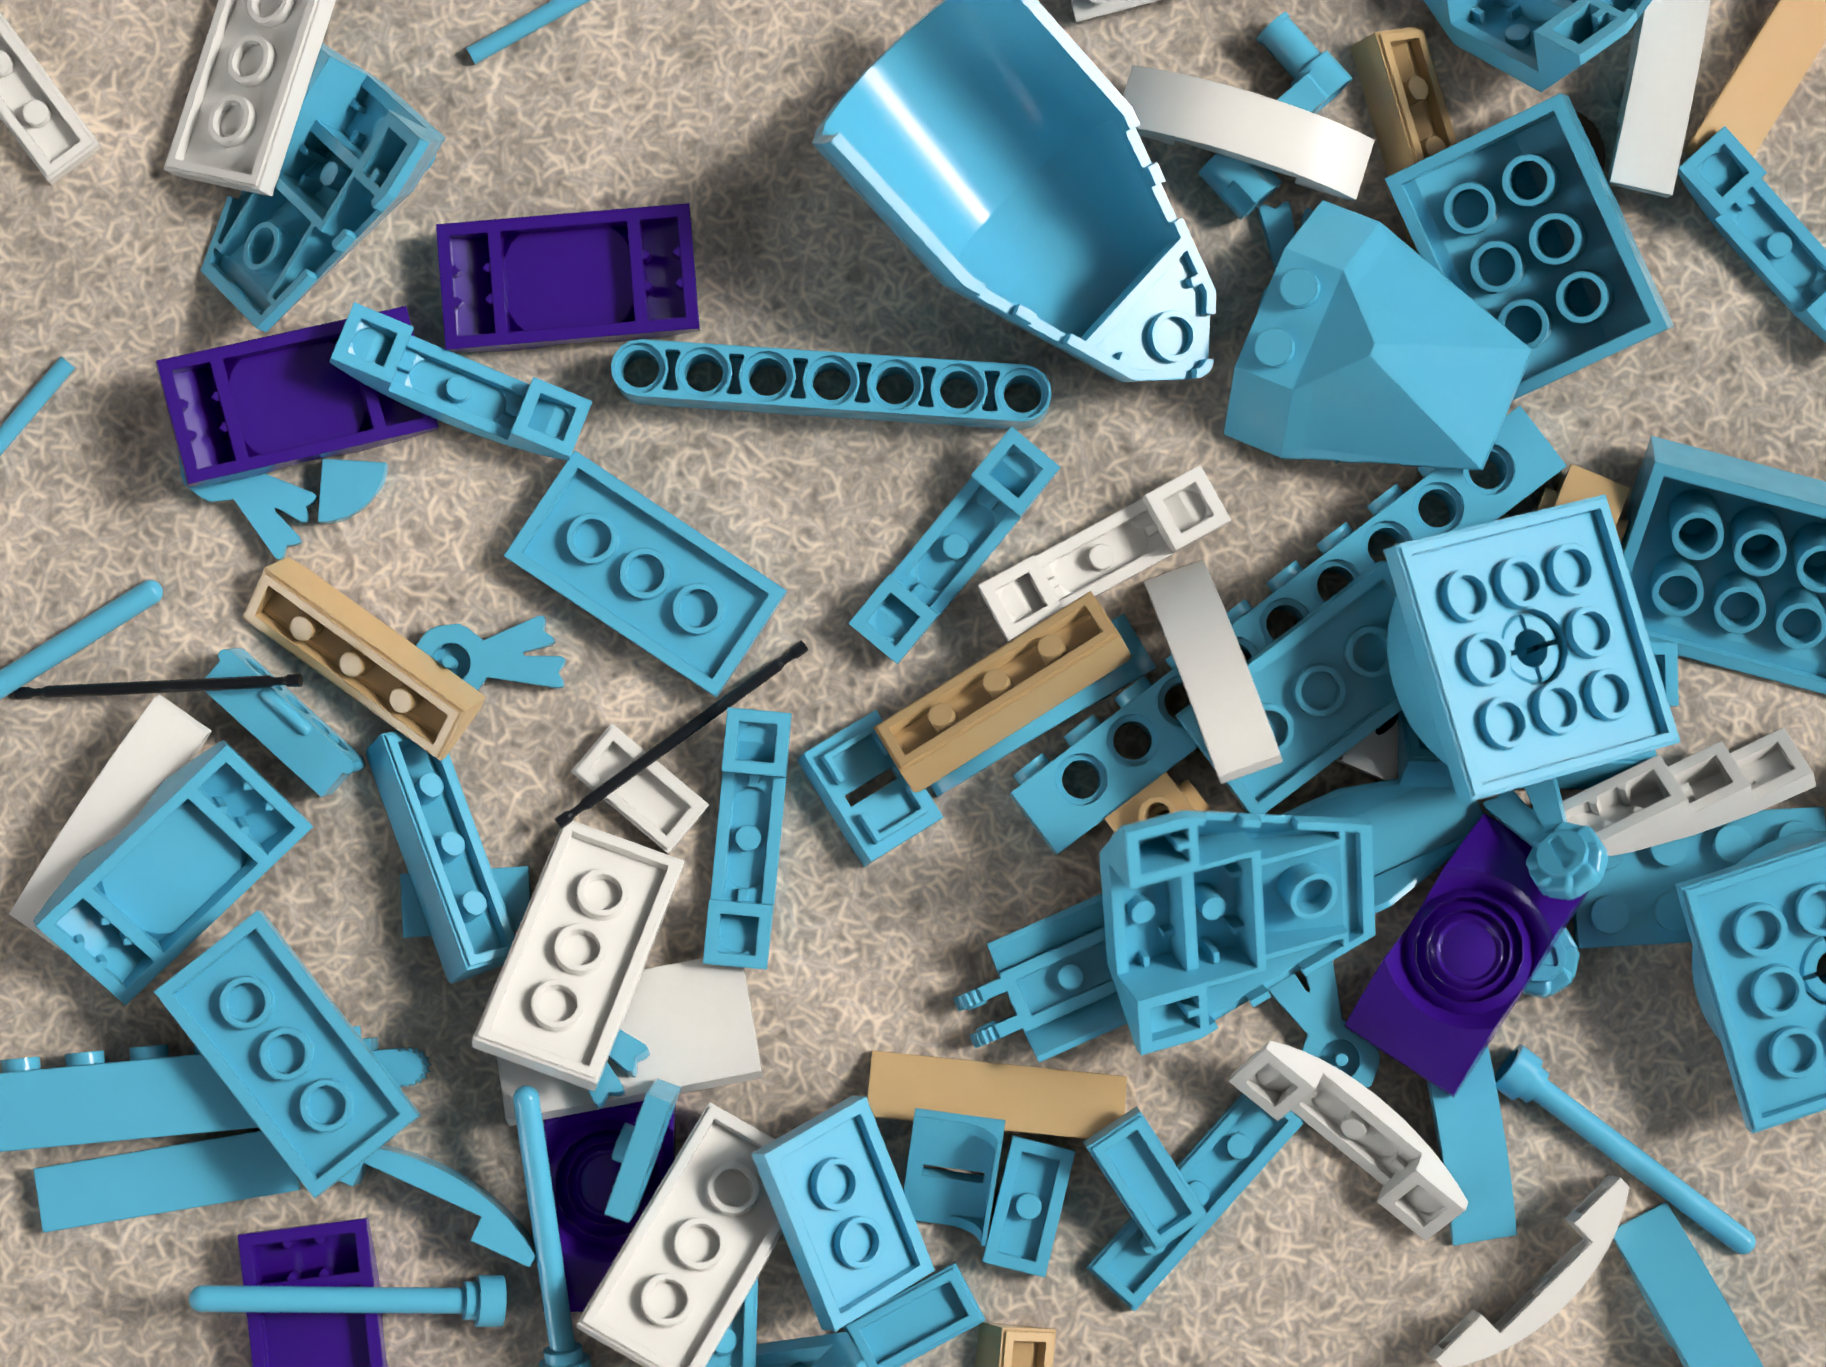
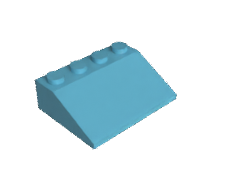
[1384,93,1675,401]
[1621,436,1826,694]

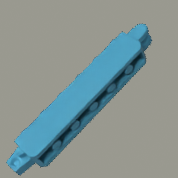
[0,1026,432,1152]

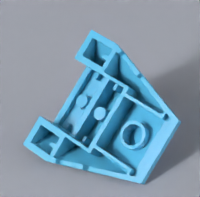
[1423,0,1652,92]
[200,43,446,332]
[1224,200,1533,470]
[1099,810,1376,1055]

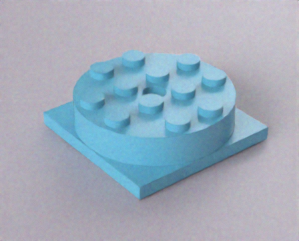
[1384,494,1681,805]
[1675,831,1826,1133]

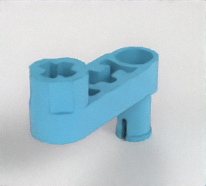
[1198,11,1353,221]

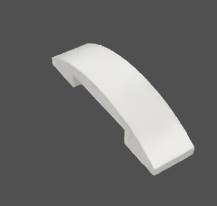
[1123,65,1375,202]
[977,465,1231,642]
[1143,560,1283,784]
[1228,1041,1468,1241]
[1428,1174,1630,1367]

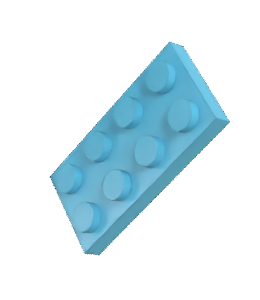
[504,451,788,698]
[1175,560,1402,814]
[1573,807,1826,949]
[154,910,421,1198]

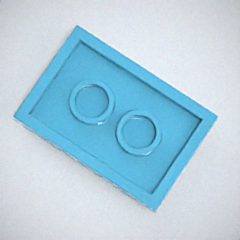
[751,1095,935,1332]

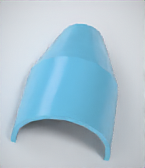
[812,0,1216,382]

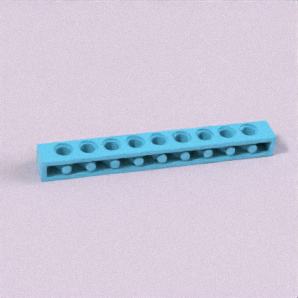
[1009,406,1567,856]

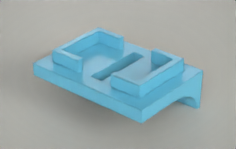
[797,710,943,867]
[903,1108,1006,1247]

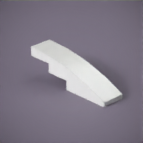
[1607,0,1710,198]
[9,694,212,950]
[1562,727,1816,856]

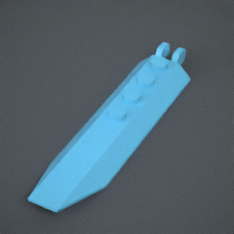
[953,778,1483,1062]

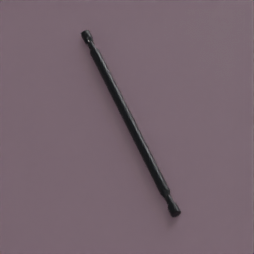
[554,641,809,829]
[14,674,303,700]

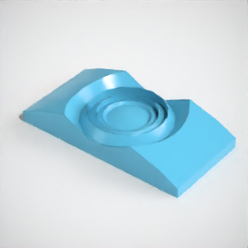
[33,740,313,1006]

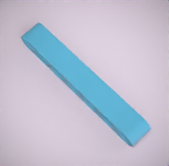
[611,339,1052,430]

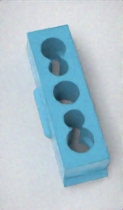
[205,648,365,797]

